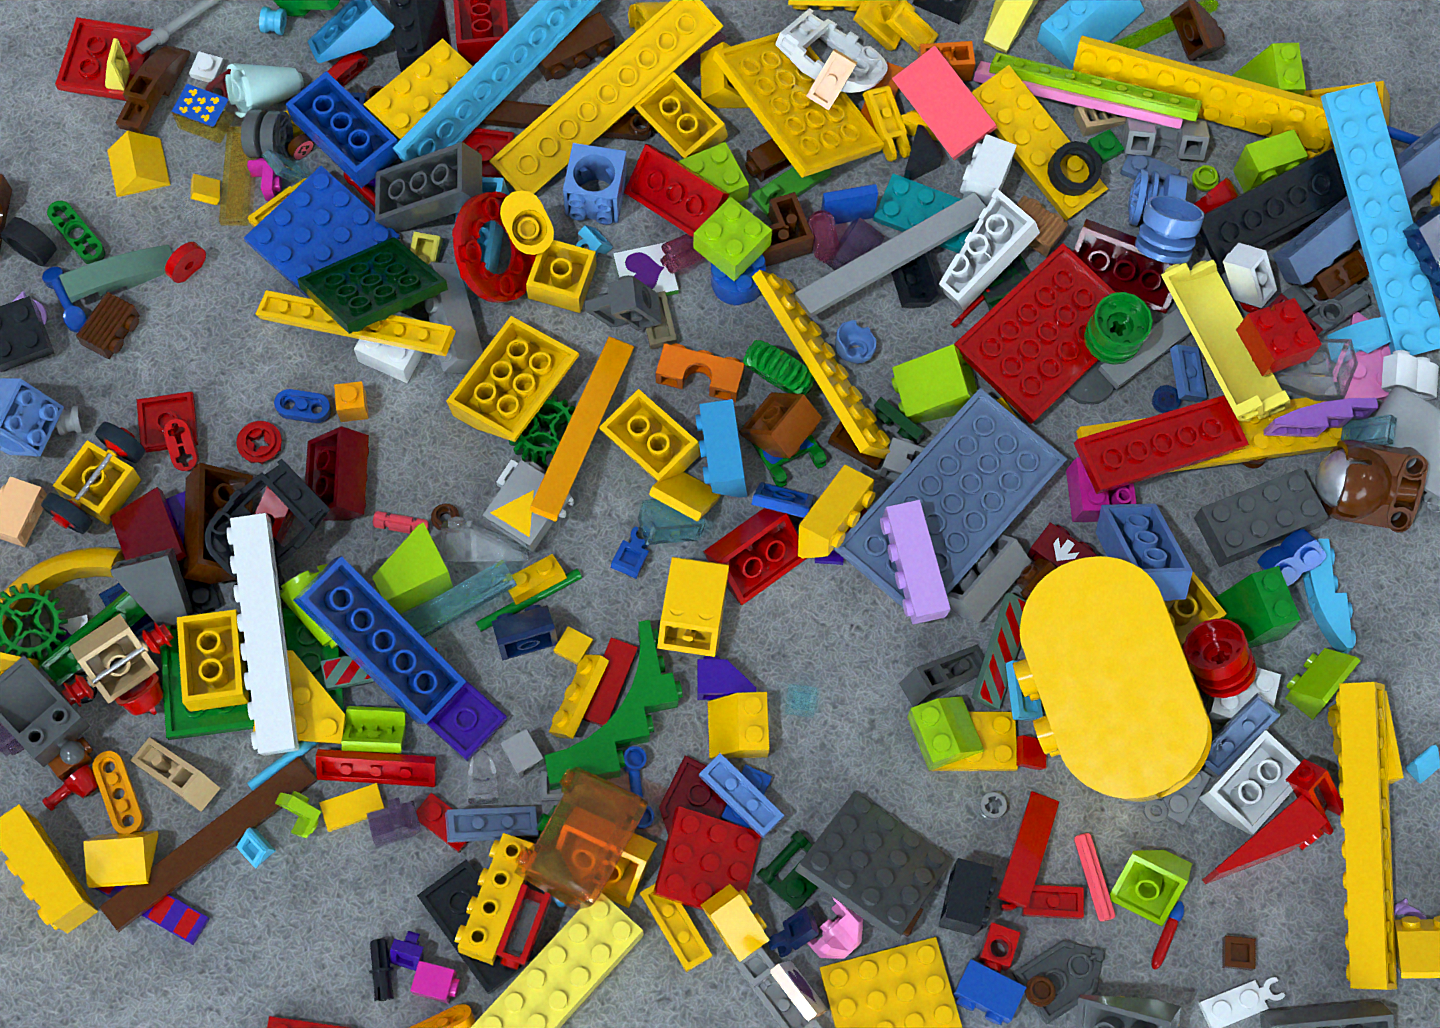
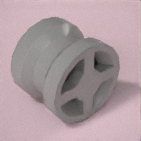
[56,405,85,436]

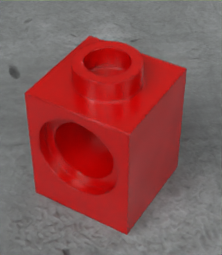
[977,922,1021,973]

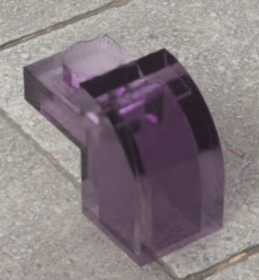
[366,797,421,847]

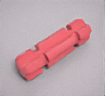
[373,511,429,534]

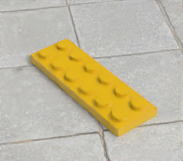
[971,65,1108,221]

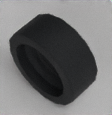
[1047,141,1102,196]
[0,217,57,266]

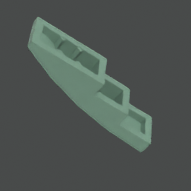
[59,244,173,302]

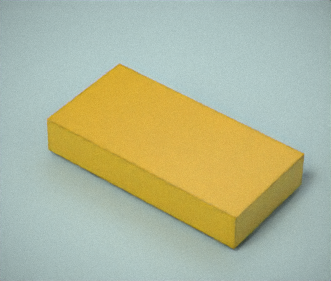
[885,0,939,52]
[319,783,386,832]

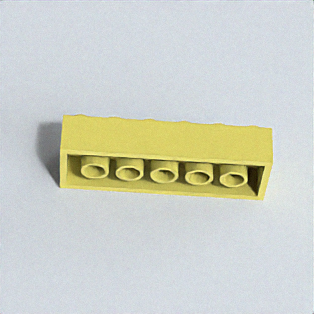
[471,889,644,1028]

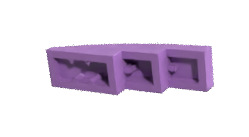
[1263,398,1378,437]

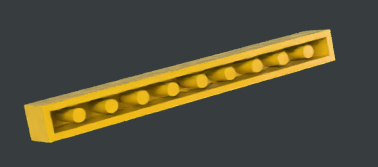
[1336,682,1397,990]

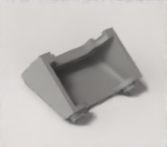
[1357,387,1440,513]

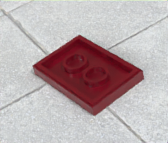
[110,487,187,561]

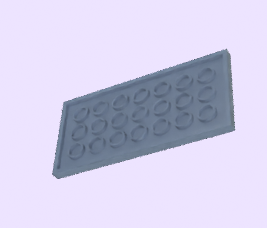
[834,388,1067,624]

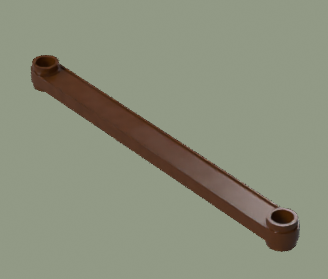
[366,85,653,141]

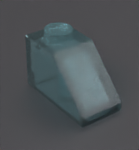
[638,499,706,545]

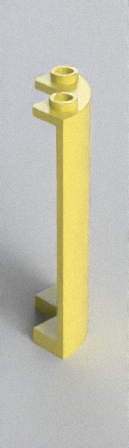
[1161,260,1291,421]

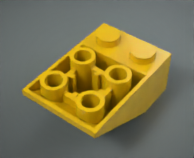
[657,557,729,657]

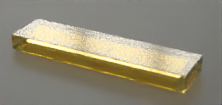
[219,126,253,226]

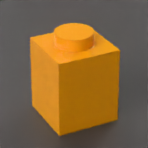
[334,381,369,422]

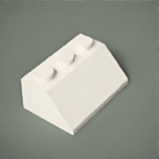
[1199,730,1301,835]

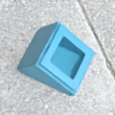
[1406,745,1440,784]

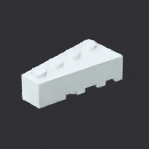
[939,188,1040,311]

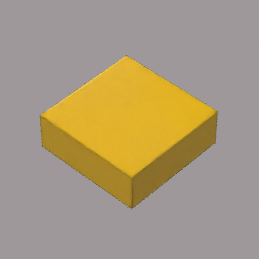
[190,174,220,205]
[553,626,593,665]

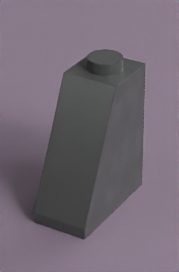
[110,548,194,629]

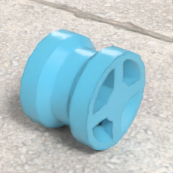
[259,6,287,35]

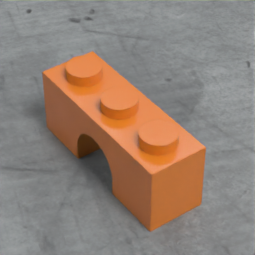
[656,343,745,403]

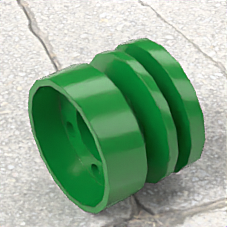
[1084,292,1153,364]

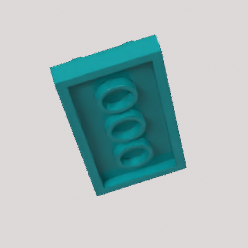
[873,173,976,253]

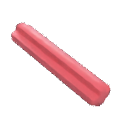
[1074,833,1116,922]

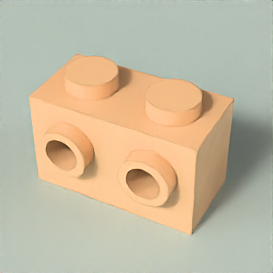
[0,477,47,547]

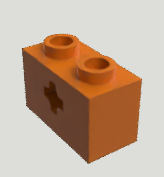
[917,41,975,81]

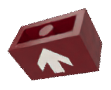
[1027,522,1097,568]

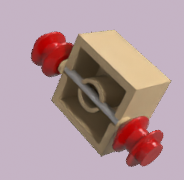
[61,614,174,707]

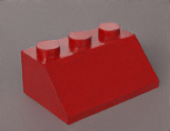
[703,508,807,605]

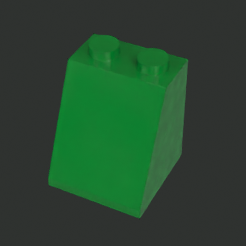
[1215,566,1301,648]

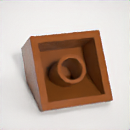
[739,392,822,459]

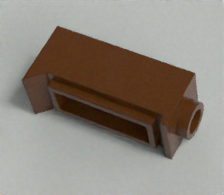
[745,139,792,183]

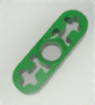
[47,201,105,264]

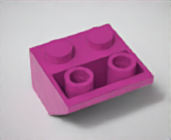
[1066,457,1136,522]

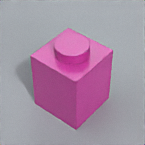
[410,961,460,1004]

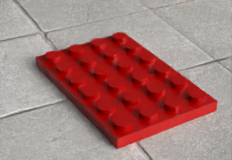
[954,243,1116,425]

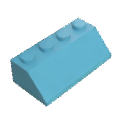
[1037,0,1145,70]

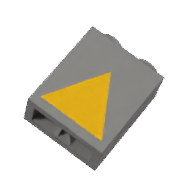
[482,460,571,552]

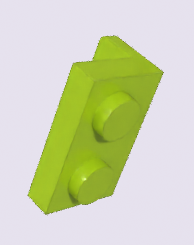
[341,706,406,754]

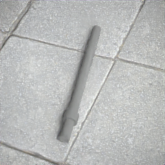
[136,0,221,54]

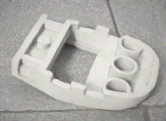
[775,9,888,93]

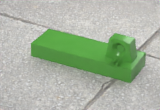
[751,167,832,217]

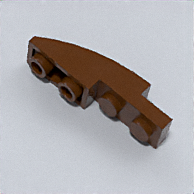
[115,45,191,134]

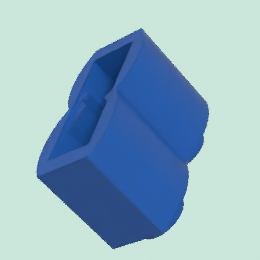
[1257,529,1327,586]

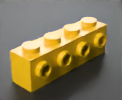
[455,833,537,965]

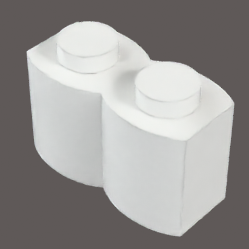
[1381,350,1439,401]

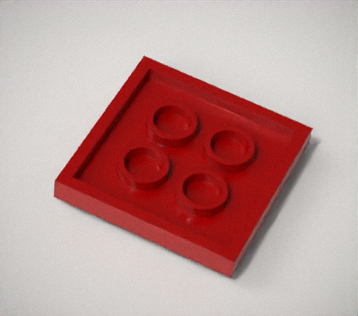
[55,17,153,101]
[653,806,761,911]

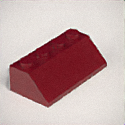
[1073,219,1187,314]

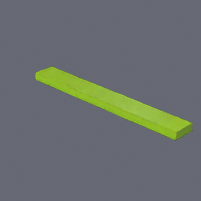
[989,53,1202,122]

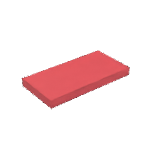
[892,46,997,160]

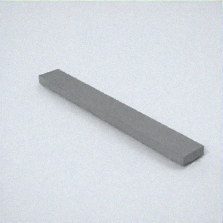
[794,192,986,318]
[1098,261,1276,390]

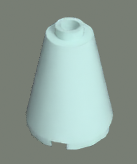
[225,63,304,118]

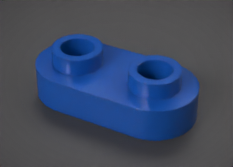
[274,389,331,423]

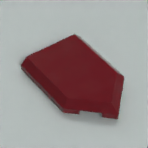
[659,755,727,835]

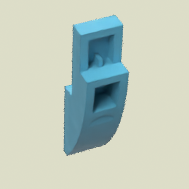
[1302,539,1356,654]

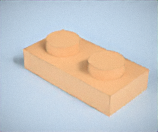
[806,48,857,110]

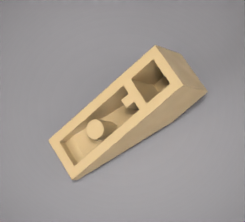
[130,737,220,812]

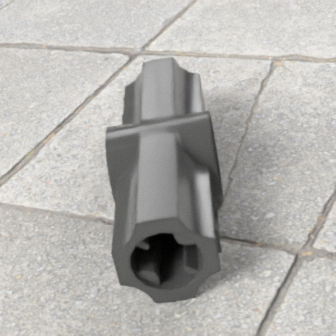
[1308,283,1370,337]

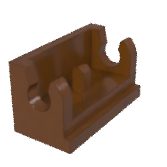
[1304,249,1369,301]

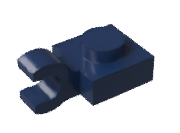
[768,906,819,958]

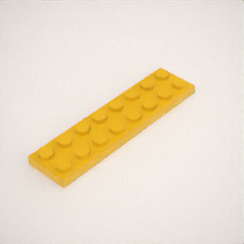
[752,270,890,459]

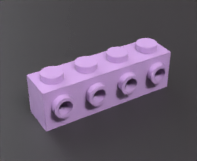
[880,500,950,625]

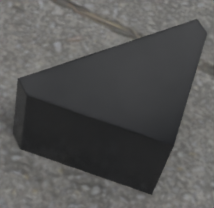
[904,124,943,181]

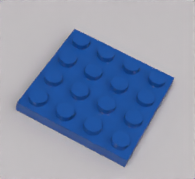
[244,166,400,299]

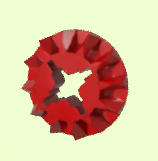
[236,421,283,465]

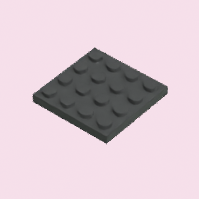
[795,791,953,942]

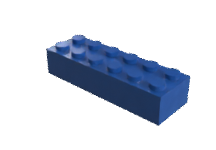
[293,556,466,724]

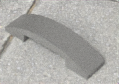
[735,947,822,1028]

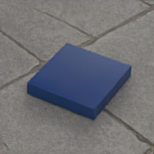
[820,184,878,227]
[751,482,814,518]

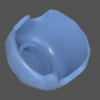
[835,320,876,364]

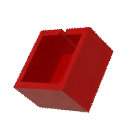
[1236,298,1322,376]

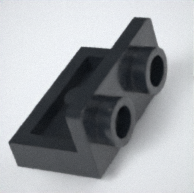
[891,251,942,308]

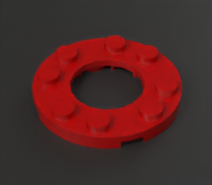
[452,191,537,303]

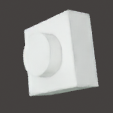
[189,52,225,83]

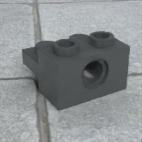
[585,275,662,331]

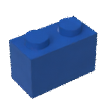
[953,959,1026,1025]

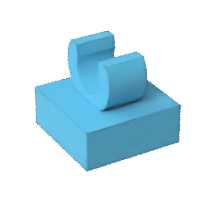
[576,225,613,256]

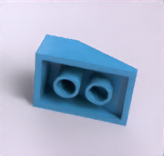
[307,0,395,63]

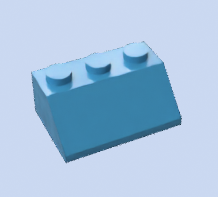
[695,399,748,498]

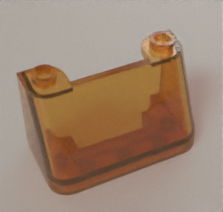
[514,767,648,910]

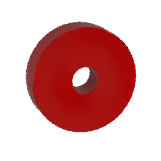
[165,242,206,283]

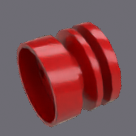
[1183,619,1257,698]

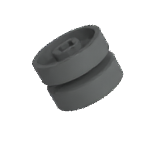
[241,109,293,161]

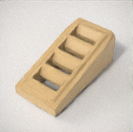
[1073,106,1126,137]

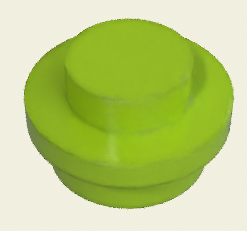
[1191,165,1219,191]

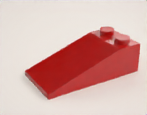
[453,0,509,66]
[1202,794,1328,884]

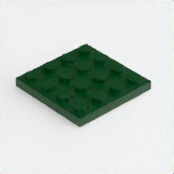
[297,237,448,334]

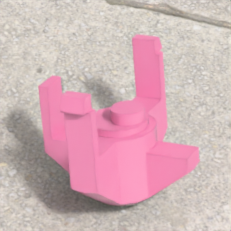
[807,898,863,959]

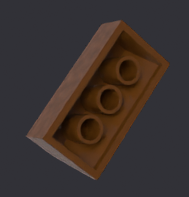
[183,463,253,584]

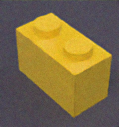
[700,884,769,962]

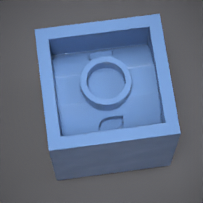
[563,143,627,225]
[0,378,64,457]

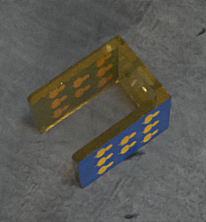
[171,84,235,143]

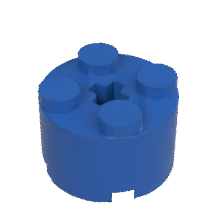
[710,254,766,305]

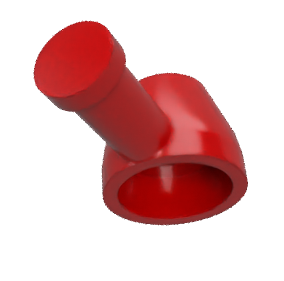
[42,764,98,811]

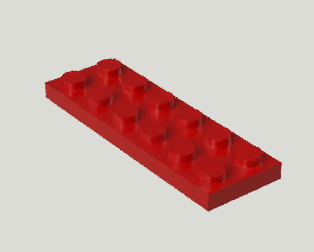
[1074,395,1249,494]

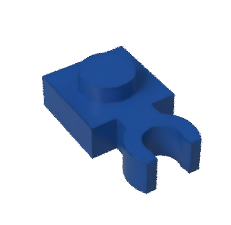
[610,526,652,579]

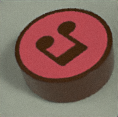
[287,134,314,161]

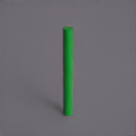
[475,568,582,632]

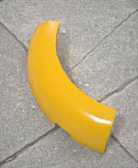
[0,547,125,639]

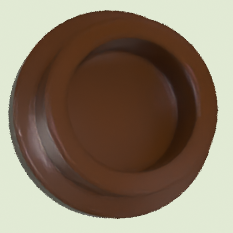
[1025,975,1056,1007]

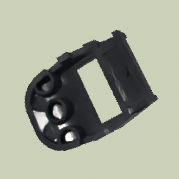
[205,459,331,578]

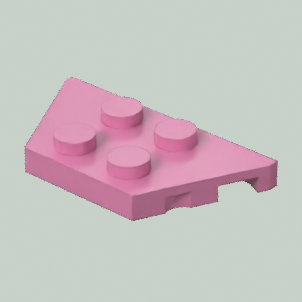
[1337,312,1391,400]

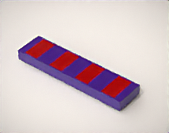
[93,885,210,945]

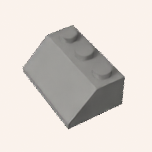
[947,534,1031,623]

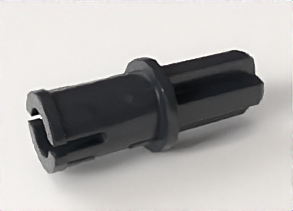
[369,938,394,1002]

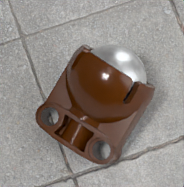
[1315,439,1428,533]

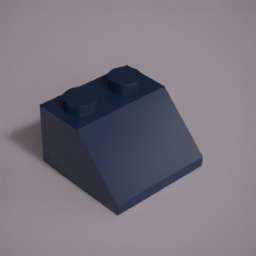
[491,605,558,661]

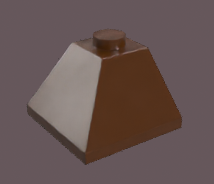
[1170,0,1226,61]

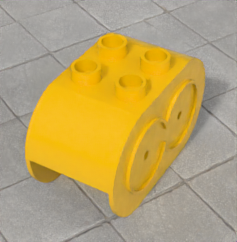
[1013,557,1212,802]

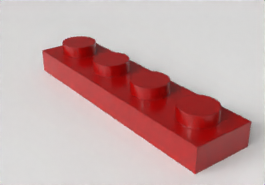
[315,749,437,787]

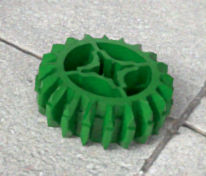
[743,340,815,395]
[509,394,575,468]
[0,583,68,662]

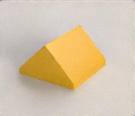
[107,131,170,197]
[83,831,159,888]

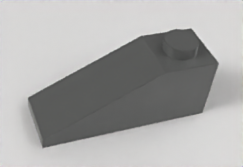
[899,644,985,707]

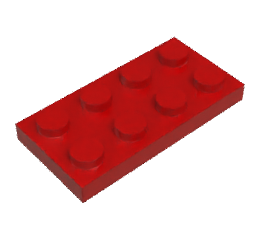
[624,144,729,238]

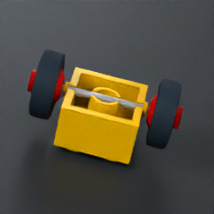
[41,422,146,534]

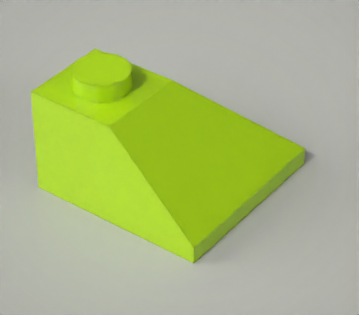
[1109,850,1192,926]

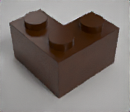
[762,192,814,267]

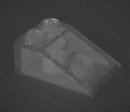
[1273,339,1358,401]

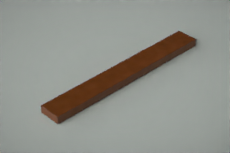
[99,757,317,932]

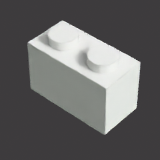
[1223,243,1277,308]

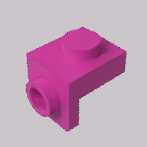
[247,158,282,201]

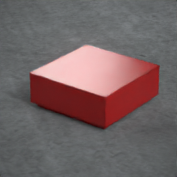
[1016,735,1046,770]

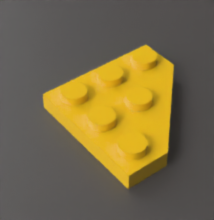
[253,650,346,745]

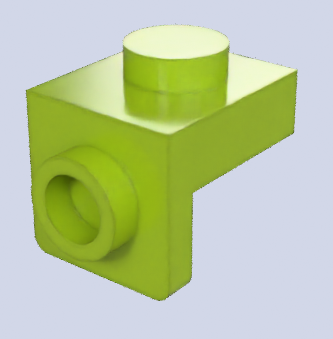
[275,791,321,838]

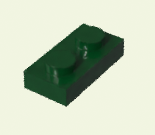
[874,397,925,444]

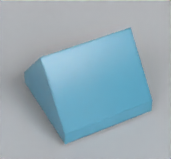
[237,828,276,868]

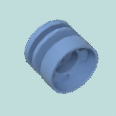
[1128,169,1187,226]
[1135,195,1204,264]

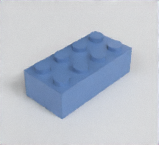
[1096,503,1193,601]

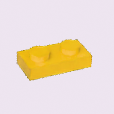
[502,554,567,605]

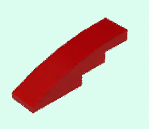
[997,791,1059,909]

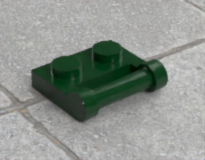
[756,831,818,912]

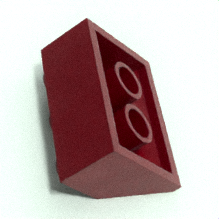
[305,426,369,521]

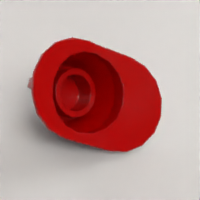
[114,673,163,716]

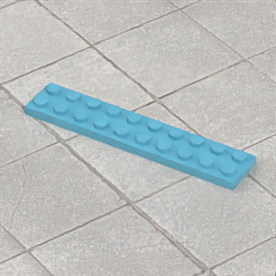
[393,0,601,162]
[1321,82,1440,356]

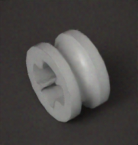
[979,792,1007,821]

